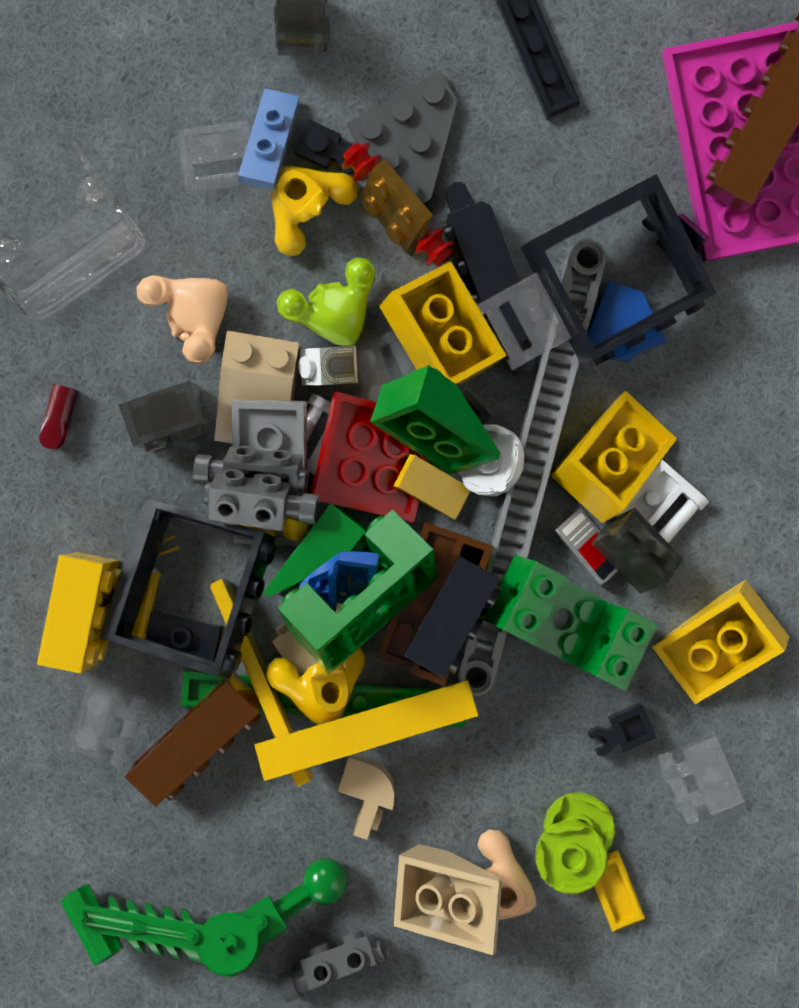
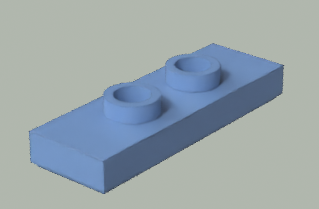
[238,88,299,191]

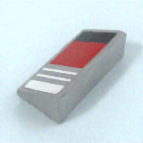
[553,508,626,586]

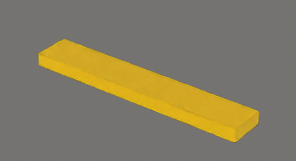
[210,579,314,787]
[254,680,478,781]

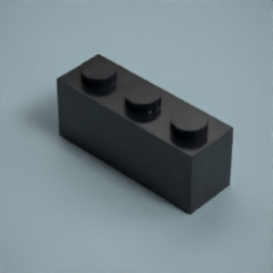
[404,555,502,678]

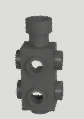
[193,446,308,496]
[203,469,320,531]
[278,930,388,1002]

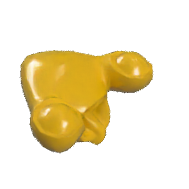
[270,166,359,257]
[266,647,365,725]

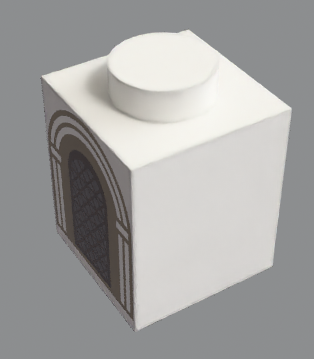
[298,346,358,385]

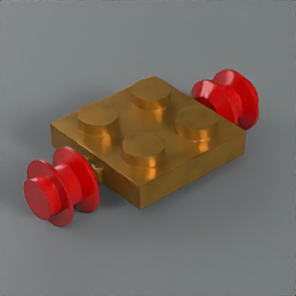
[342,142,455,268]

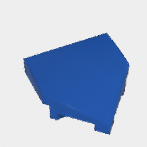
[588,281,667,362]
[299,552,379,612]

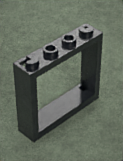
[521,174,716,366]
[99,498,276,678]

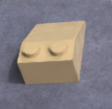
[214,331,302,444]
[394,844,502,955]

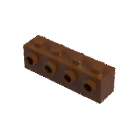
[125,672,261,807]

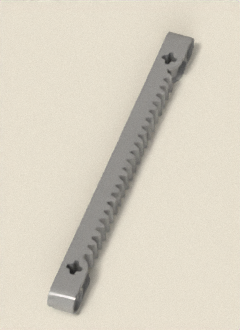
[457,239,606,696]

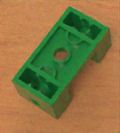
[278,509,438,675]
[483,554,658,691]

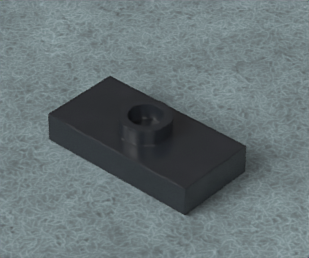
[145,611,222,661]

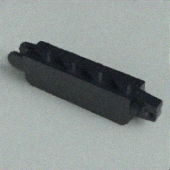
[443,181,538,375]

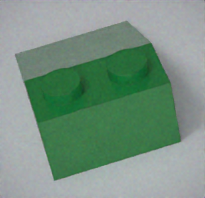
[370,365,501,475]
[262,504,368,597]

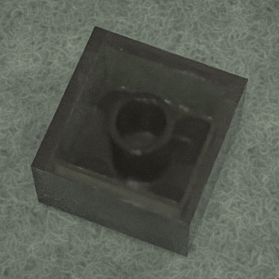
[119,381,214,454]

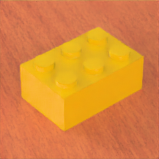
[379,261,507,386]
[37,552,122,674]

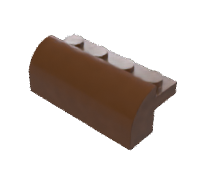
[377,522,494,686]

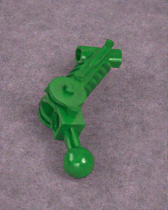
[60,858,348,977]

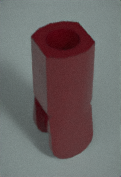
[39,384,78,449]

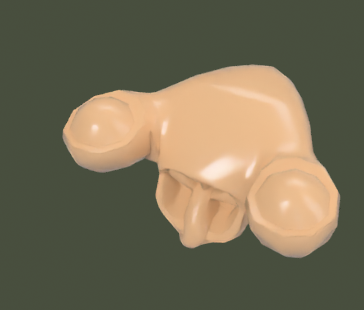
[136,275,228,365]
[477,829,537,920]

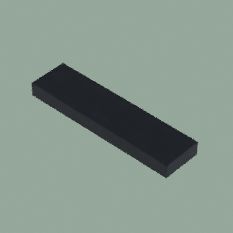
[495,0,580,120]

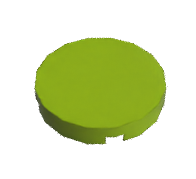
[543,792,615,851]
[535,820,608,894]

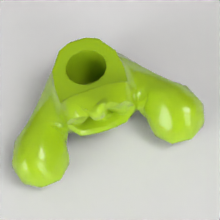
[276,257,376,347]

